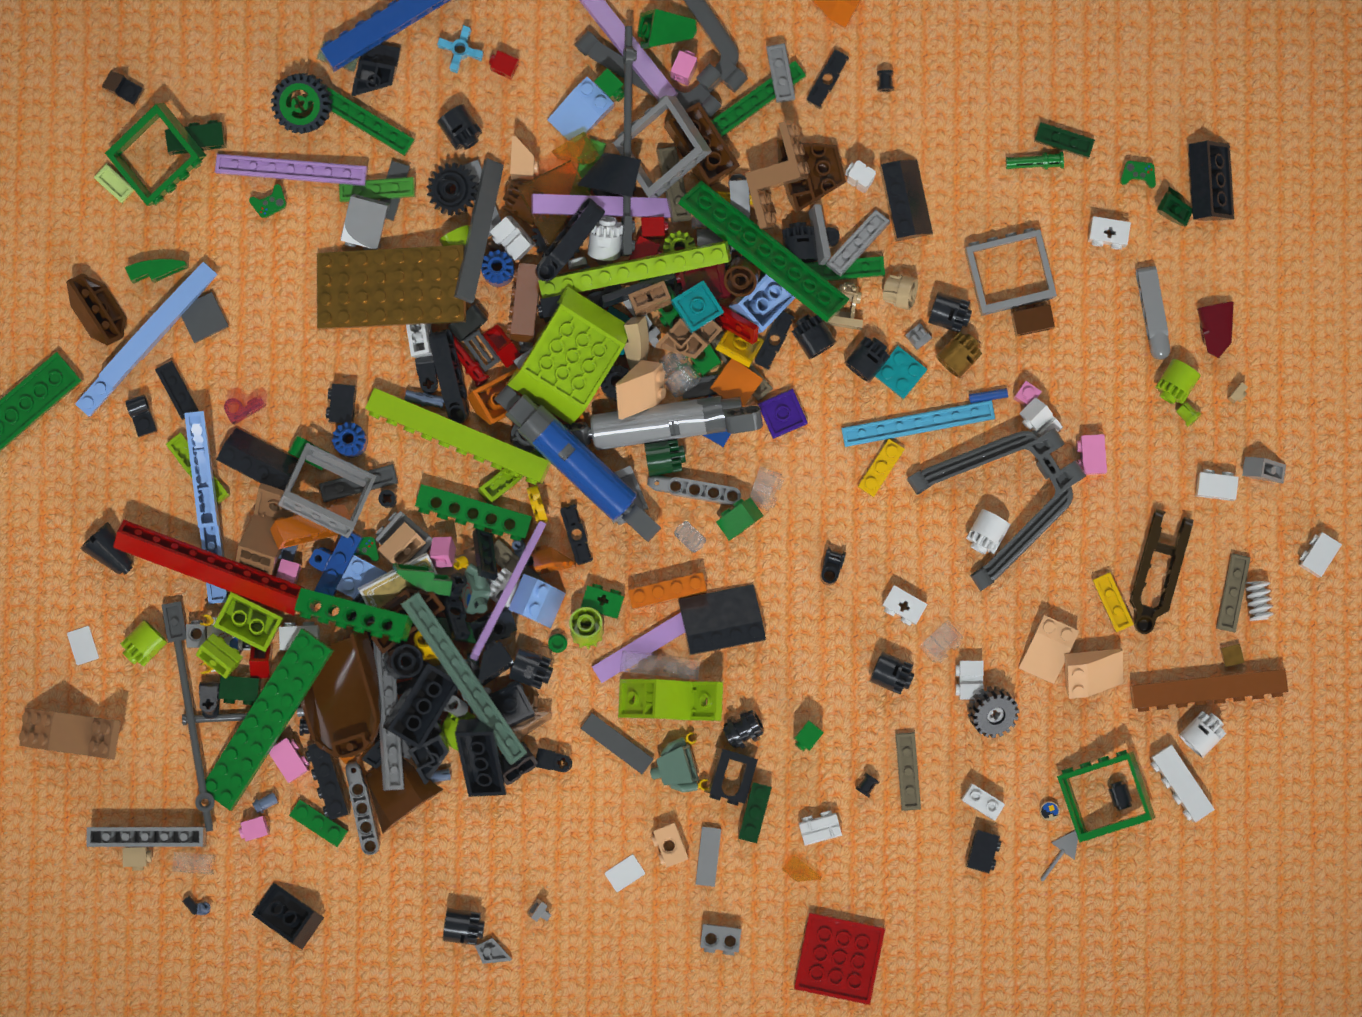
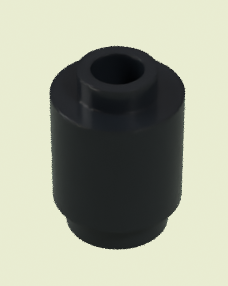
[1108,781,1132,811]

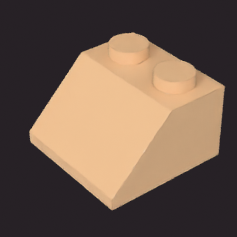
[510,136,539,181]

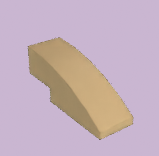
[624,316,649,370]

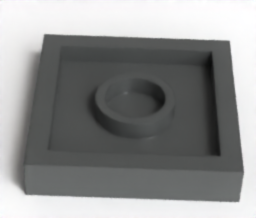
[181,292,229,343]

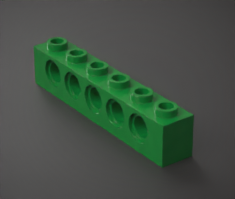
[639,277,722,377]
[415,484,532,541]
[294,588,413,643]

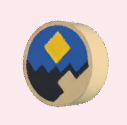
[1040,802,1059,821]

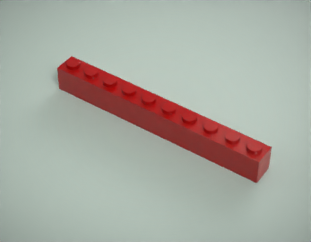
[113,520,305,615]

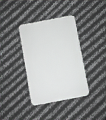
[67,626,99,665]
[605,855,645,892]

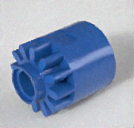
[481,250,515,287]
[332,422,368,458]

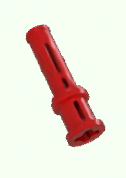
[452,334,490,388]

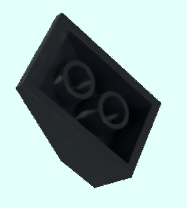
[252,883,324,950]

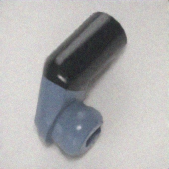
[182,895,211,915]

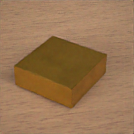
[1220,644,1244,667]

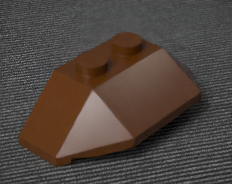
[66,273,126,346]
[371,588,445,654]

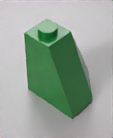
[637,9,697,49]

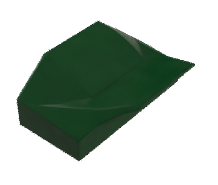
[1157,187,1192,227]

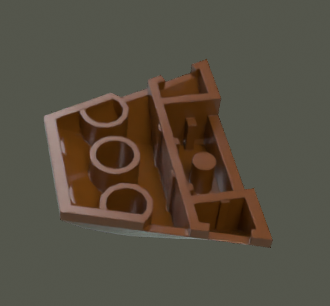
[777,139,846,213]
[365,758,444,834]

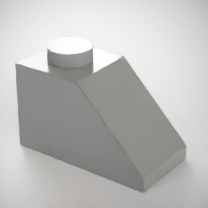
[1242,457,1286,483]

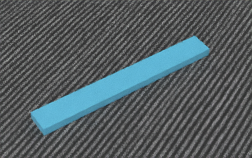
[841,400,995,447]

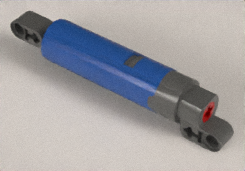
[494,385,661,542]

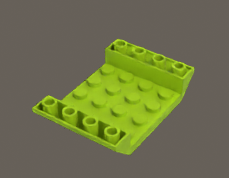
[507,286,628,425]

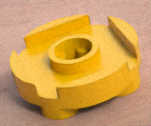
[526,485,548,524]

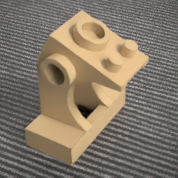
[824,282,863,330]

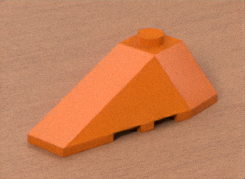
[813,0,862,29]
[467,368,523,425]
[533,545,576,575]

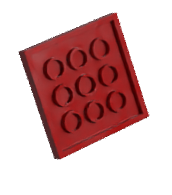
[794,913,885,1005]

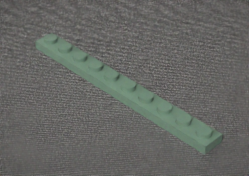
[401,593,527,765]

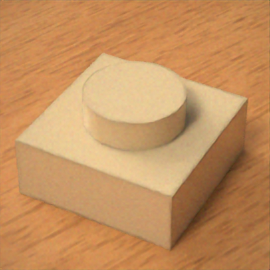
[1228,382,1248,403]

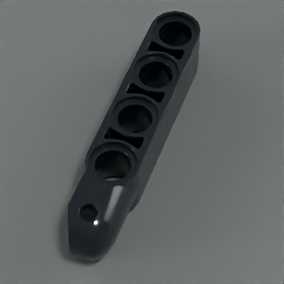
[535,198,605,281]
[429,329,469,423]

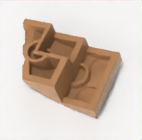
[655,318,723,359]

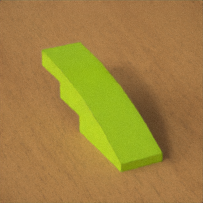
[166,432,230,505]

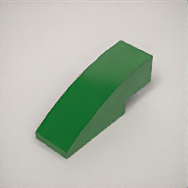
[125,259,189,284]
[392,563,452,596]

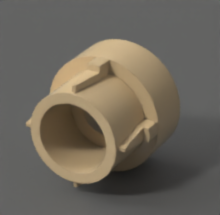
[883,275,918,310]

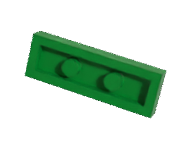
[289,800,348,847]

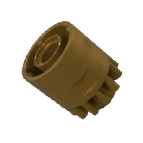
[936,332,983,378]

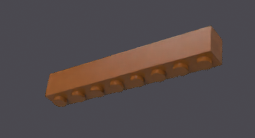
[1130,669,1288,712]

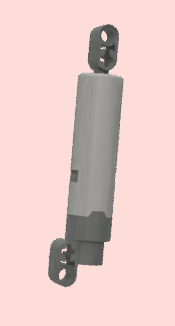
[563,396,763,450]

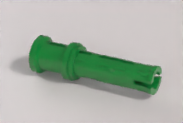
[1006,152,1064,170]

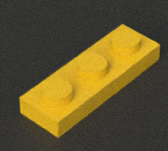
[858,439,905,498]
[1092,572,1134,633]

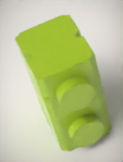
[196,633,243,679]

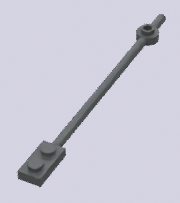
[621,26,637,256]
[162,601,215,832]

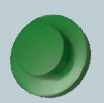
[548,634,567,653]

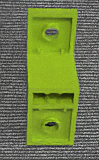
[618,679,723,721]

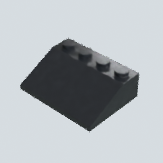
[678,584,766,656]

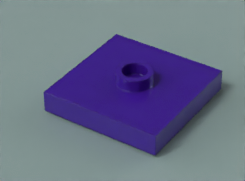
[758,389,808,439]

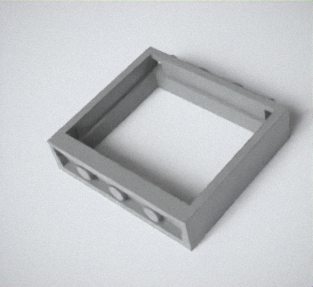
[613,95,712,198]
[965,228,1057,316]
[278,443,376,538]

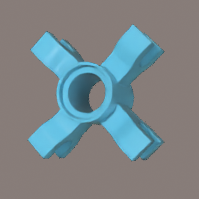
[437,25,484,73]

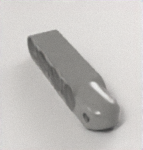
[1136,265,1170,360]
[647,475,741,506]
[345,761,380,855]

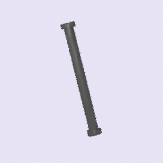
[182,713,248,725]

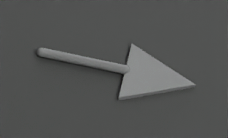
[1041,831,1078,881]

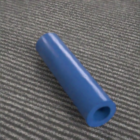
[969,388,1008,403]

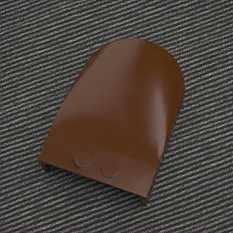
[301,632,380,758]

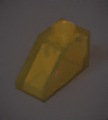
[552,132,599,165]

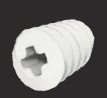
[1246,581,1274,621]

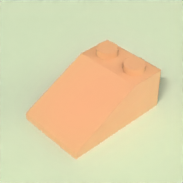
[616,360,666,419]
[1019,615,1079,684]
[1065,649,1124,699]

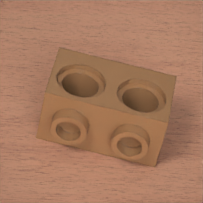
[628,281,672,317]

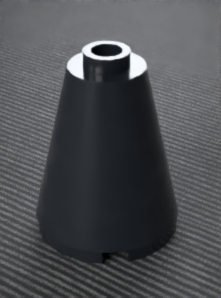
[80,522,133,575]

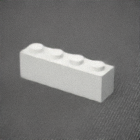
[1150,745,1215,822]

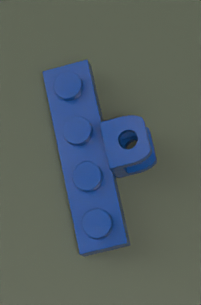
[309,531,363,596]

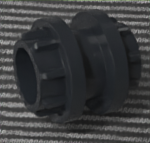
[723,710,764,749]

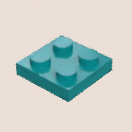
[671,280,724,333]
[875,346,928,400]

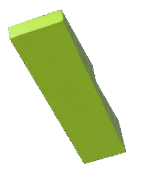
[478,450,546,505]

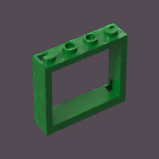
[105,103,207,206]
[1057,750,1156,843]

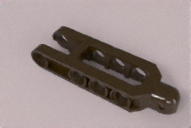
[1129,509,1193,634]

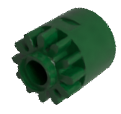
[644,439,686,476]

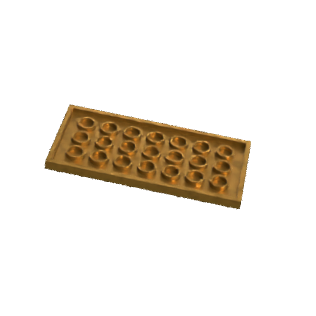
[317,245,466,329]

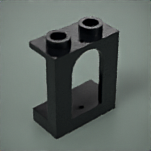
[704,747,758,806]

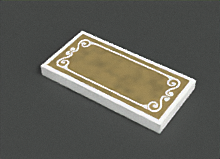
[358,552,437,620]

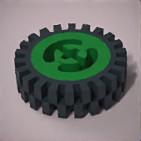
[271,73,333,134]

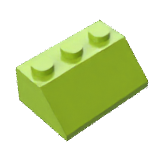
[213,592,283,652]

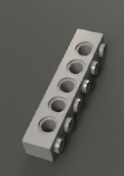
[86,827,206,847]

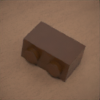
[1011,303,1055,337]

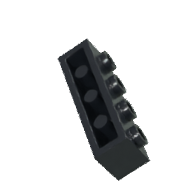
[305,744,351,820]

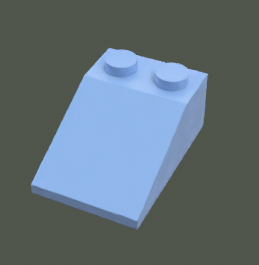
[547,76,614,147]
[729,273,795,333]
[336,555,387,599]
[508,574,566,628]

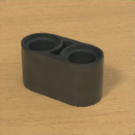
[448,304,488,342]

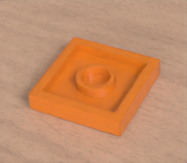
[710,358,763,407]

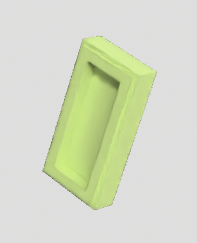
[94,164,135,204]

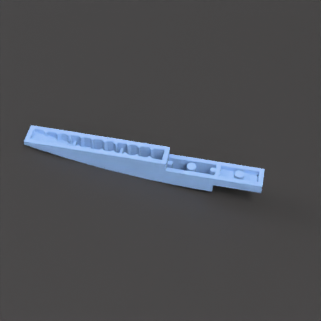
[75,262,218,417]
[184,411,228,604]

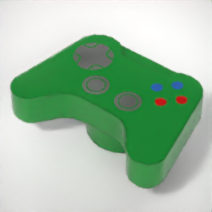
[1120,161,1156,189]
[249,184,287,218]
[355,537,380,562]

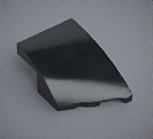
[351,44,401,96]
[578,153,641,198]
[405,720,450,784]

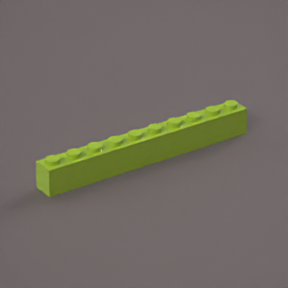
[538,241,731,299]
[365,388,551,485]

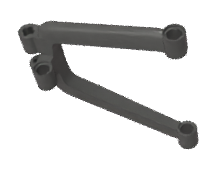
[574,0,748,118]
[907,428,1086,591]

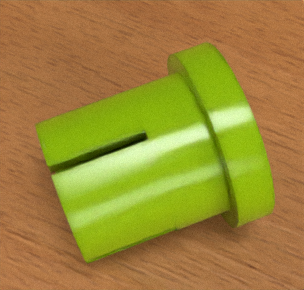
[1176,402,1202,427]

